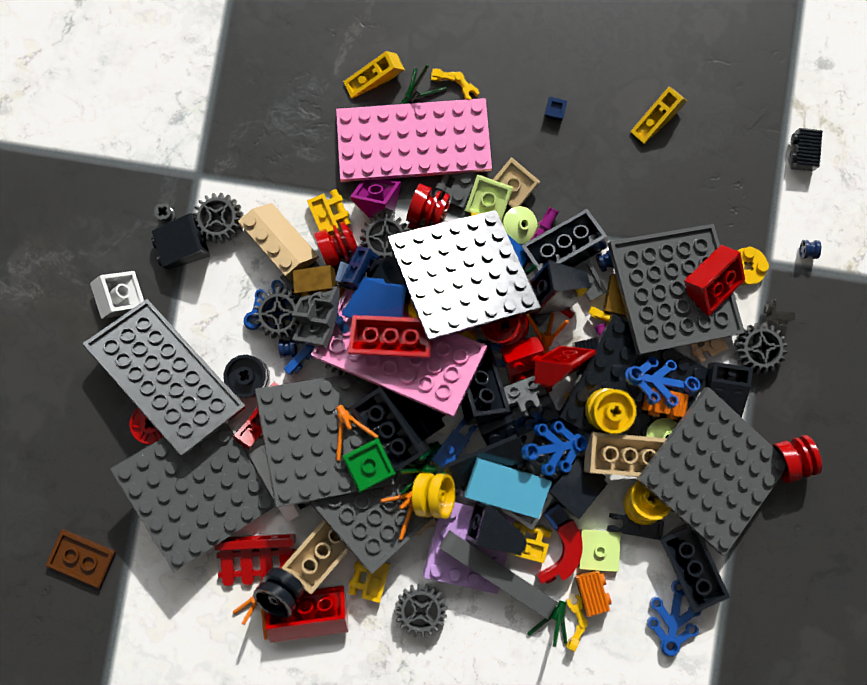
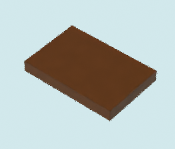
[45,529,116,589]

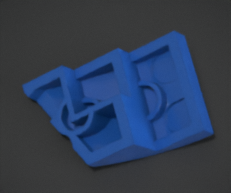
[342,277,406,318]

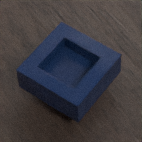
[544,97,567,121]

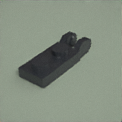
[607,513,664,540]

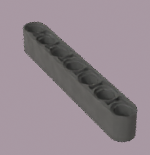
[439,530,558,619]

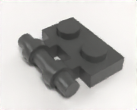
[434,172,478,209]

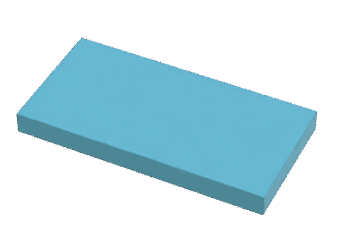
[464,458,552,519]

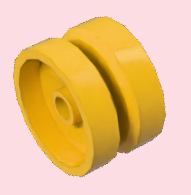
[585,388,636,434]
[412,473,455,519]
[623,481,671,525]

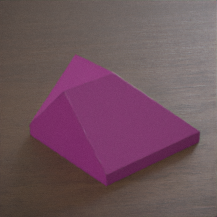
[350,179,401,218]

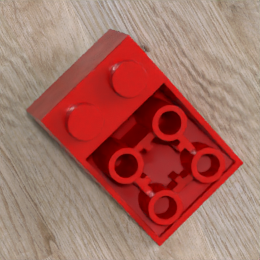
[500,335,553,392]

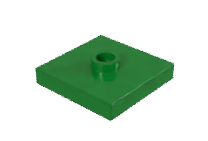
[342,438,395,492]

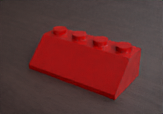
[348,315,433,358]
[265,585,349,643]

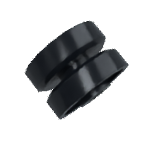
[223,354,270,398]
[253,568,305,619]

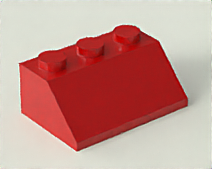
[684,245,745,316]
[535,346,596,387]

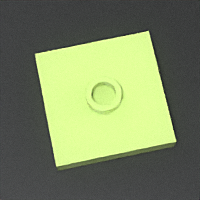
[465,175,513,221]
[579,529,621,572]

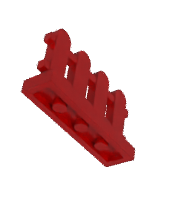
[214,534,296,586]

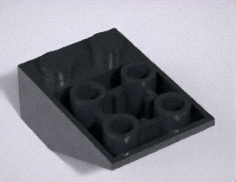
[705,362,753,418]

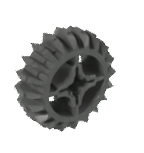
[192,193,244,244]
[360,213,410,259]
[253,287,300,339]
[734,323,788,374]
[395,583,448,638]

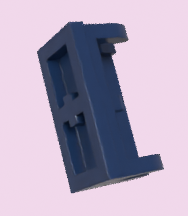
[341,247,380,291]

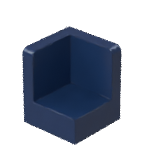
[543,501,569,531]

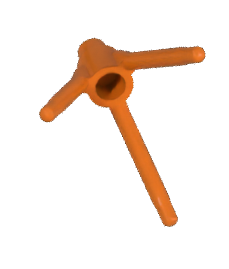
[525,313,569,354]
[336,405,378,461]
[381,490,413,540]
[233,596,268,640]

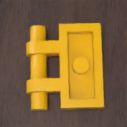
[307,189,351,233]
[506,521,552,563]
[348,560,390,603]

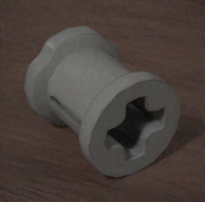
[154,203,176,224]

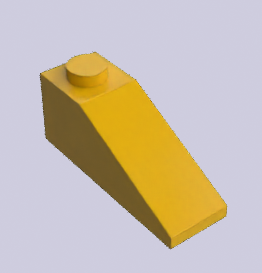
[343,51,405,98]
[630,87,687,144]

